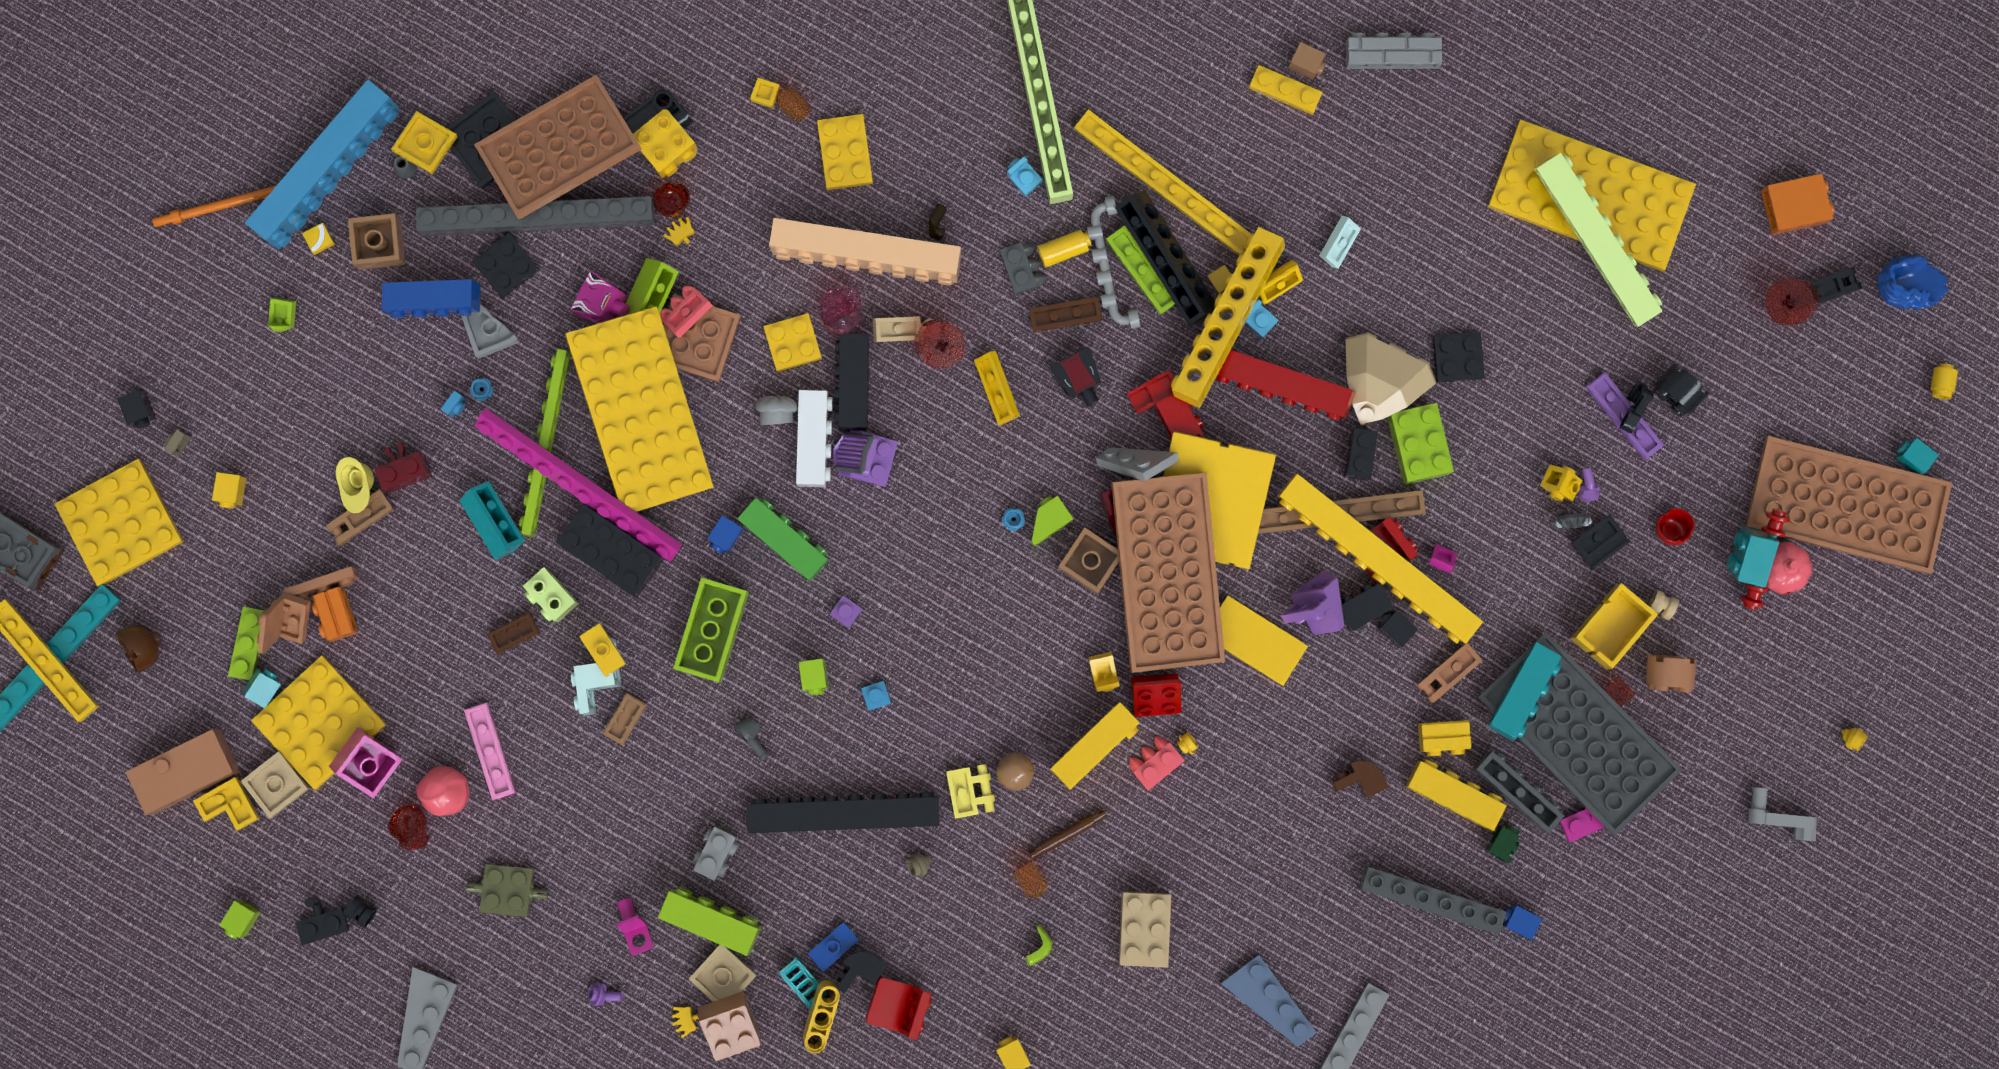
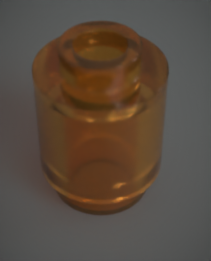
[777,87,811,122]

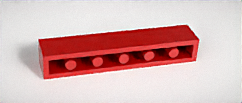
[1215,350,1356,421]

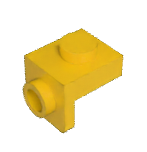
[1088,652,1120,692]

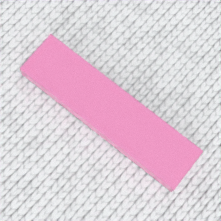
[464,702,516,800]

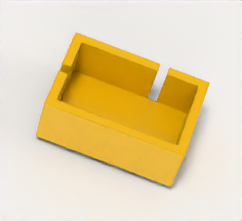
[1570,583,1658,670]

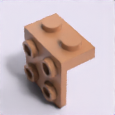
[256,592,310,654]

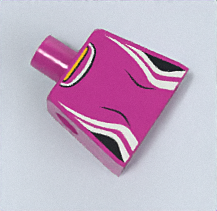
[570,271,630,323]

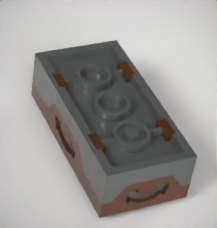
[0,510,65,590]

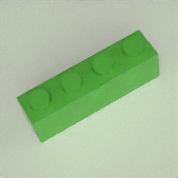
[737,498,829,582]

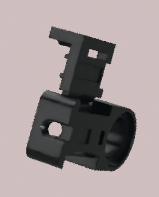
[1620,381,1654,434]

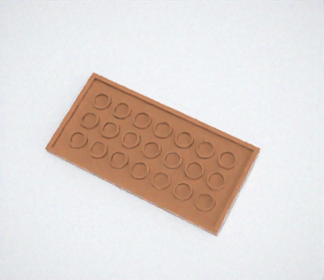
[1745,436,1952,574]
[1111,472,1225,673]

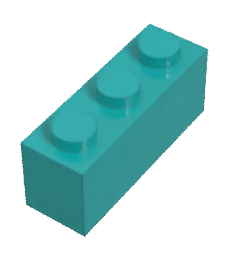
[459,481,525,560]

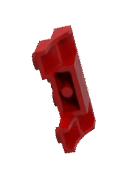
[1127,370,1205,452]

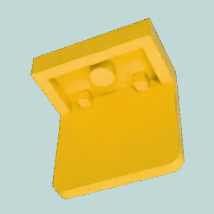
[633,109,698,179]

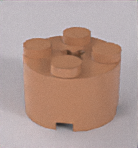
[1646,655,1697,692]

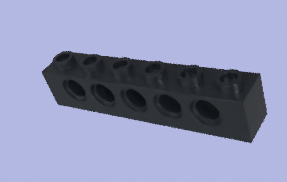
[1115,190,1215,326]

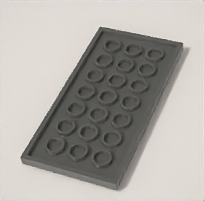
[1477,632,1682,836]

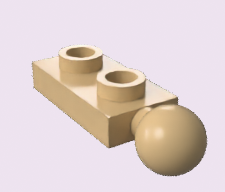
[873,316,940,342]

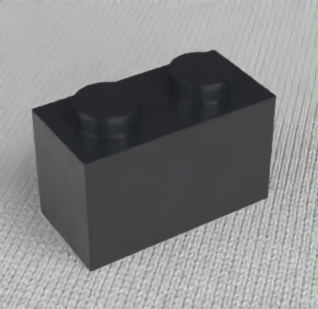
[1344,428,1378,481]
[1341,582,1394,632]

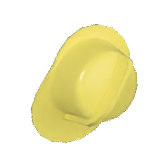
[336,457,374,513]

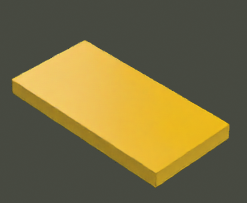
[1220,596,1308,686]

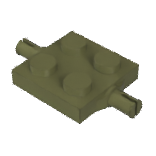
[466,864,549,917]

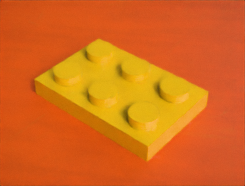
[817,114,873,190]

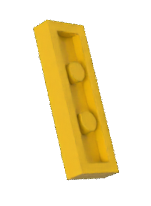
[1249,65,1323,115]
[974,351,1020,426]

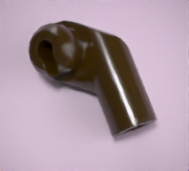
[929,204,947,240]

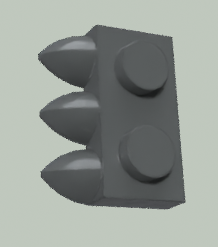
[1000,242,1047,295]

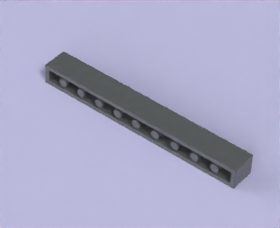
[416,196,656,237]

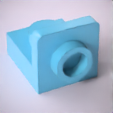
[1007,156,1043,197]
[1245,300,1279,339]

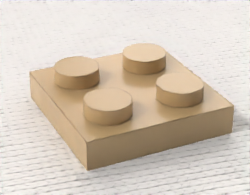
[241,751,310,819]
[689,945,757,1002]

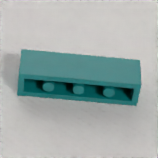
[1487,642,1562,741]

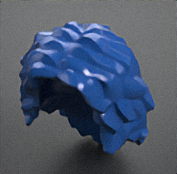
[1877,253,1949,310]

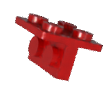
[1131,673,1181,717]

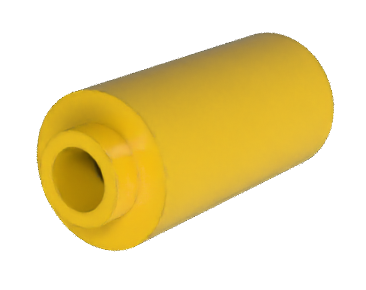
[1037,229,1092,268]

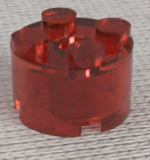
[1765,278,1820,326]
[914,319,965,369]

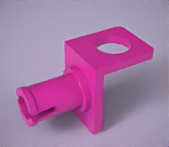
[616,898,654,956]

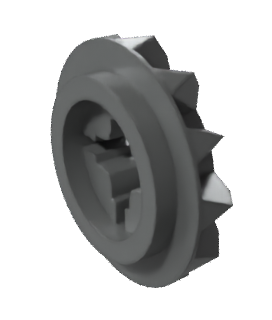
[1553,514,1592,529]

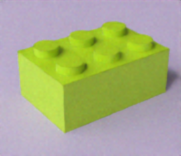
[1387,403,1454,485]

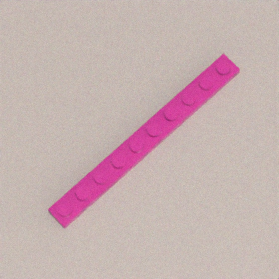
[475,408,682,562]

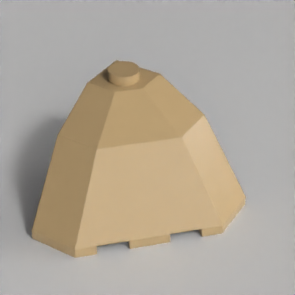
[1345,332,1436,425]

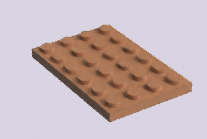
[474,75,642,220]

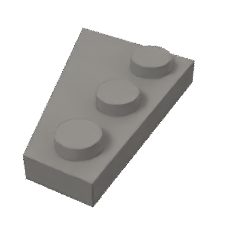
[1096,447,1179,481]

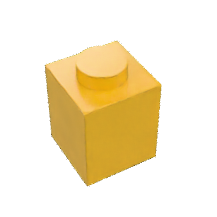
[212,472,247,509]
[996,1036,1031,1069]

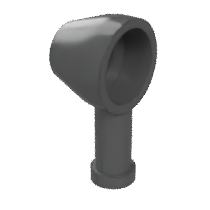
[393,156,417,179]
[733,717,770,761]

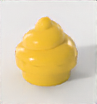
[1841,728,1868,751]

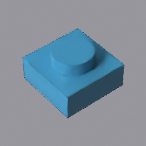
[440,390,466,418]
[861,681,891,711]

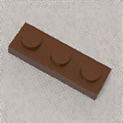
[1029,297,1102,333]

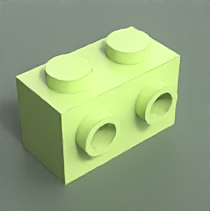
[523,567,579,622]

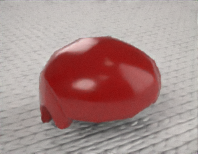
[1655,508,1695,546]

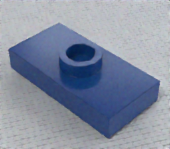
[808,922,860,972]

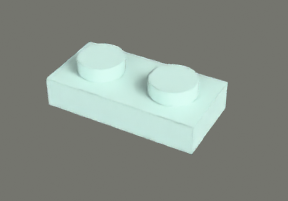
[1319,216,1361,269]

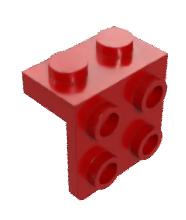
[1365,517,1418,583]
[865,977,932,1040]

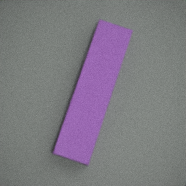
[1585,372,1664,460]

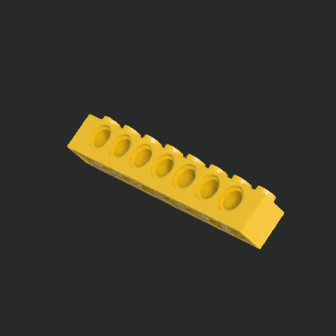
[1171,227,1285,408]

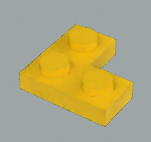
[193,777,260,831]

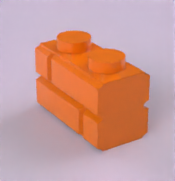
[311,587,359,642]

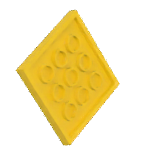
[54,459,184,587]
[251,655,387,790]

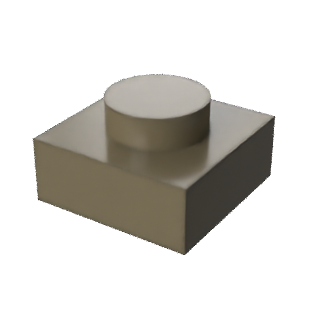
[164,430,192,457]

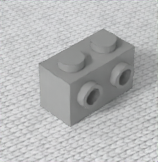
[692,826,739,881]

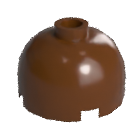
[115,625,161,673]

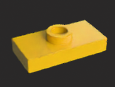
[579,623,626,677]

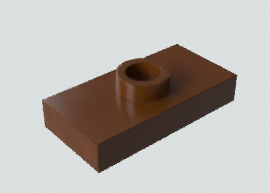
[487,612,541,655]

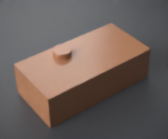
[126,729,240,815]

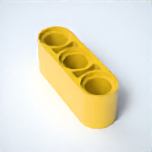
[803,980,840,1053]

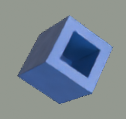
[707,515,744,554]
[1503,904,1542,940]

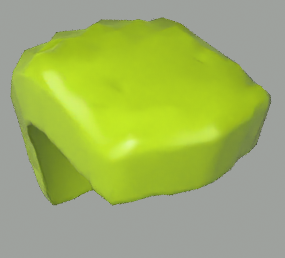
[1025,924,1053,966]

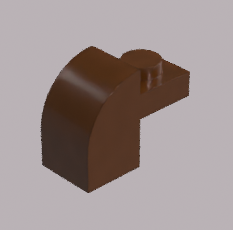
[1331,761,1389,798]

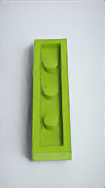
[1106,226,1175,315]

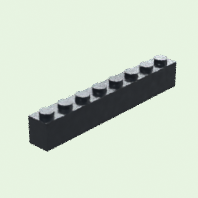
[747,792,940,833]

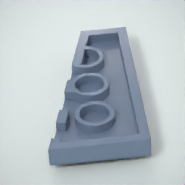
[1220,954,1317,1047]

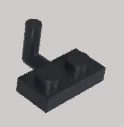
[295,896,350,945]

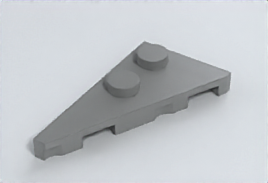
[461,304,520,359]

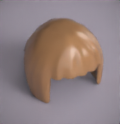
[996,751,1035,791]

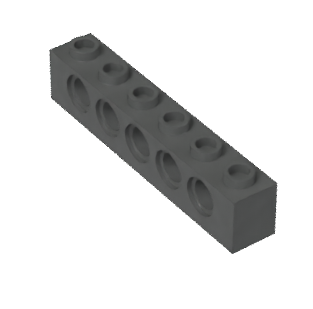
[1358,866,1507,935]

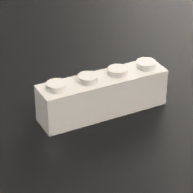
[796,390,833,487]

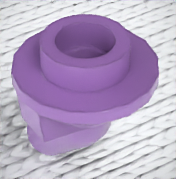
[1577,468,1600,502]
[588,982,623,1006]

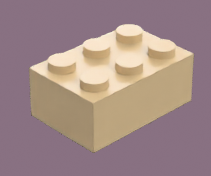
[1119,891,1171,968]

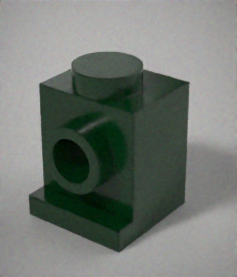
[1485,824,1520,863]

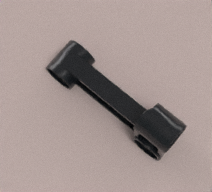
[623,89,693,133]

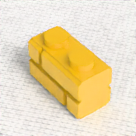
[1418,720,1471,757]

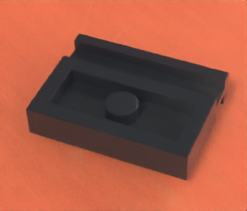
[1571,514,1631,570]

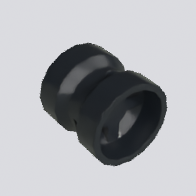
[343,895,378,928]

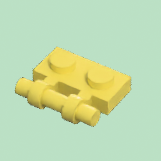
[946,764,995,819]

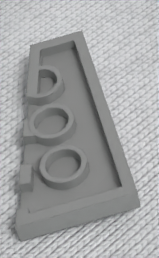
[397,966,458,1069]

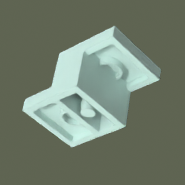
[571,638,622,715]

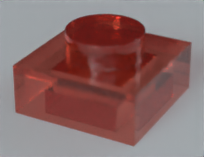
[1603,676,1635,707]

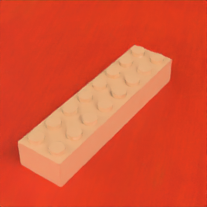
[769,218,961,286]

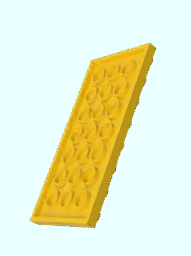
[1488,119,1696,272]
[565,306,714,512]

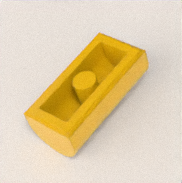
[1258,260,1304,305]

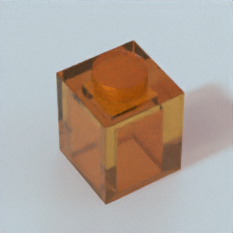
[1013,860,1048,899]

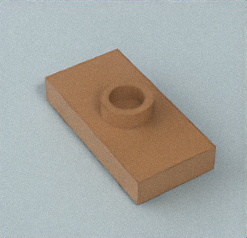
[602,693,648,746]

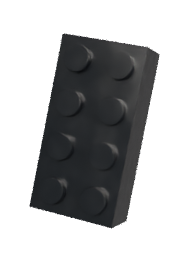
[556,504,664,598]

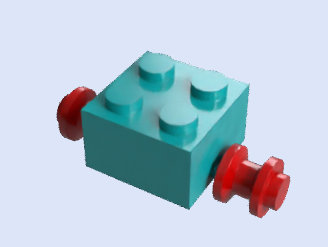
[1726,508,1790,610]

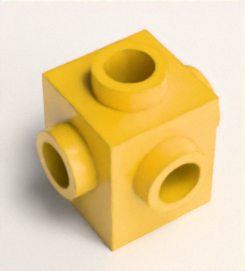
[1540,465,1582,502]

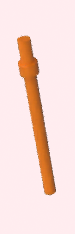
[152,185,277,227]

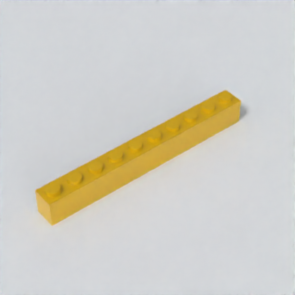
[1277,474,1484,644]

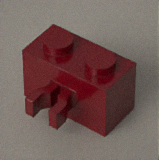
[374,442,433,493]

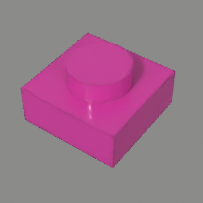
[1428,544,1457,573]

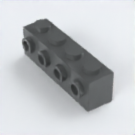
[1472,751,1564,834]

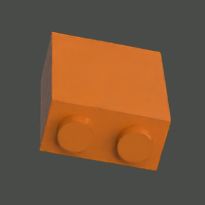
[1761,174,1834,235]

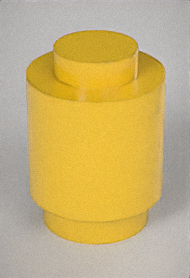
[1930,364,1958,399]

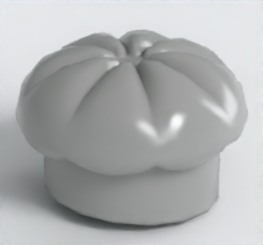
[755,396,798,425]

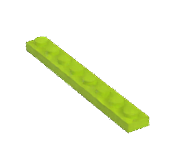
[519,349,570,538]

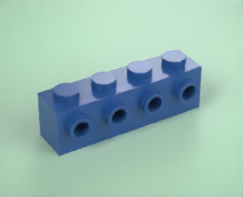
[382,279,481,319]

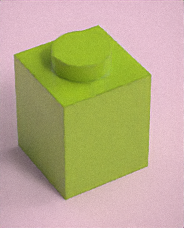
[219,900,261,939]

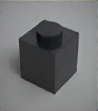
[117,390,157,429]
[1378,610,1418,648]

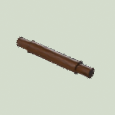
[1028,809,1107,860]

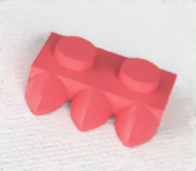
[660,286,713,338]
[1129,736,1185,791]

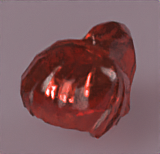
[388,805,429,850]

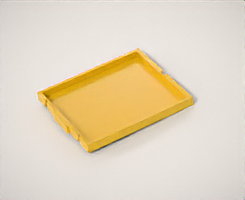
[1163,431,1276,569]

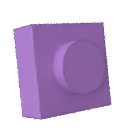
[829,596,863,628]

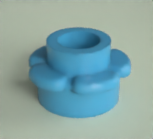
[470,378,493,401]
[1002,508,1025,531]

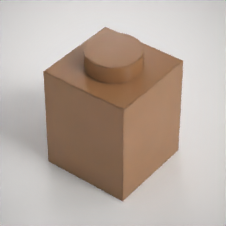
[1288,42,1326,80]

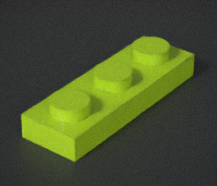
[228,607,264,680]

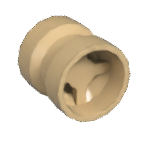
[1648,589,1679,621]

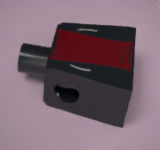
[1049,346,1101,407]

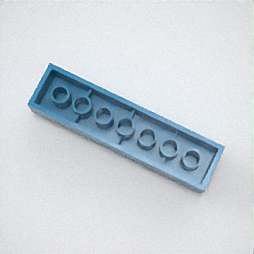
[245,80,400,250]

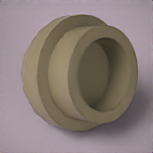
[906,854,932,877]

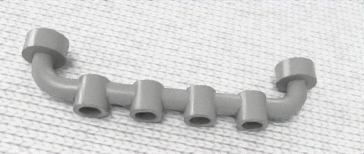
[1087,195,1141,329]

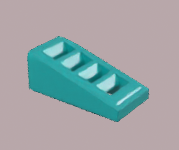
[778,957,828,1009]

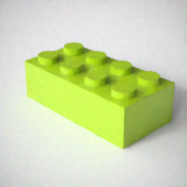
[673,577,749,684]
[658,887,762,956]

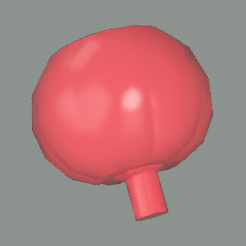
[1766,542,1812,595]

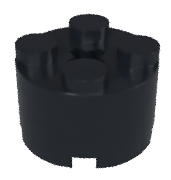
[1653,363,1709,417]

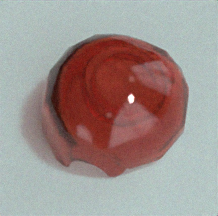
[653,182,690,218]

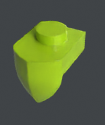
[267,297,296,333]

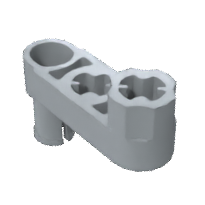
[1748,787,1817,842]

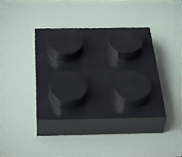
[473,233,539,299]
[1433,332,1485,383]

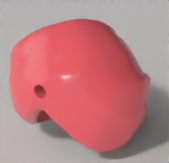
[416,766,470,816]

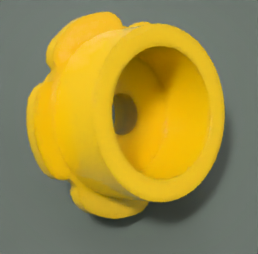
[1177,732,1199,755]

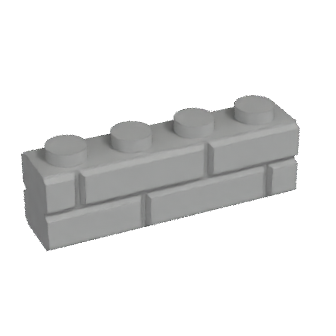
[1345,33,1442,69]

